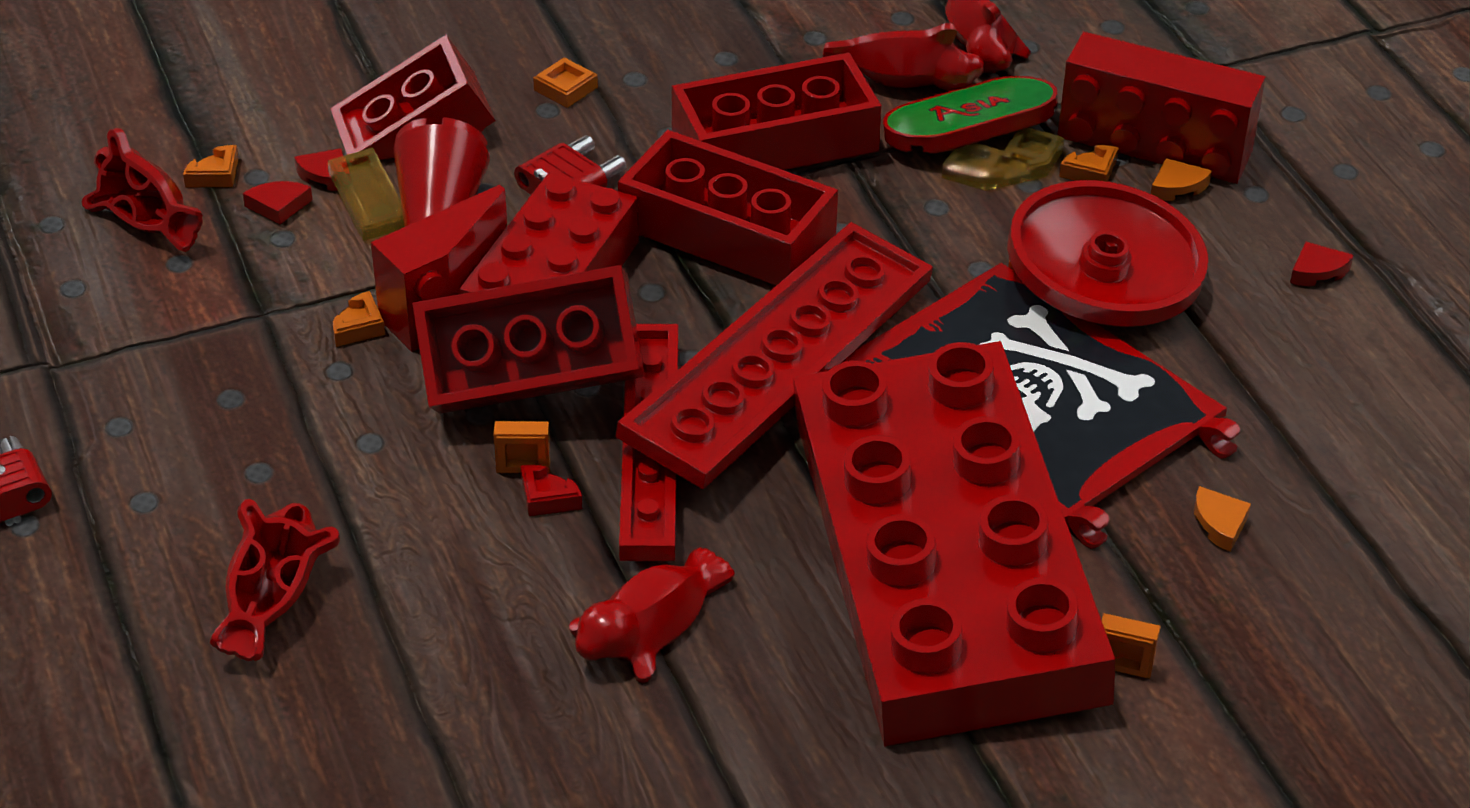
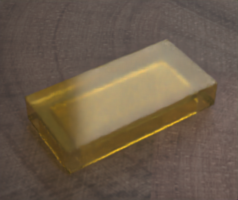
[328,148,404,241]

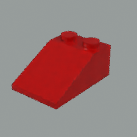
[330,35,496,165]
[371,184,507,352]

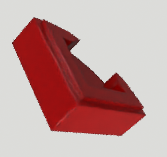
[294,148,352,191]
[242,181,313,224]
[1290,241,1354,286]
[520,465,582,516]

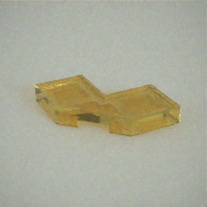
[942,128,1064,191]

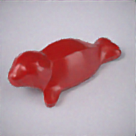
[945,0,1032,74]
[823,23,984,91]
[81,128,203,252]
[210,499,340,661]
[569,547,735,683]

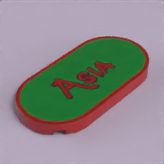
[883,76,1058,153]

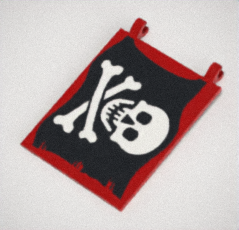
[842,263,1240,549]

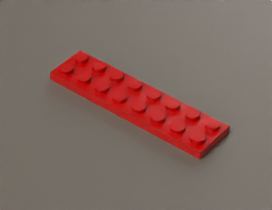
[615,222,933,489]

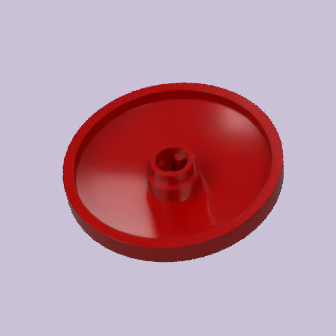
[1007,180,1208,326]

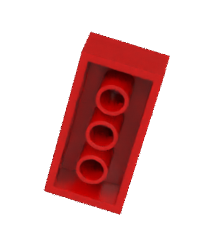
[1057,31,1266,184]
[672,52,882,170]
[618,129,838,285]
[459,172,639,294]
[412,265,645,414]

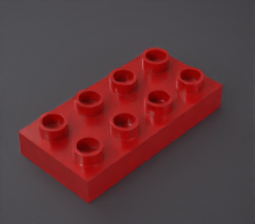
[793,341,1116,747]

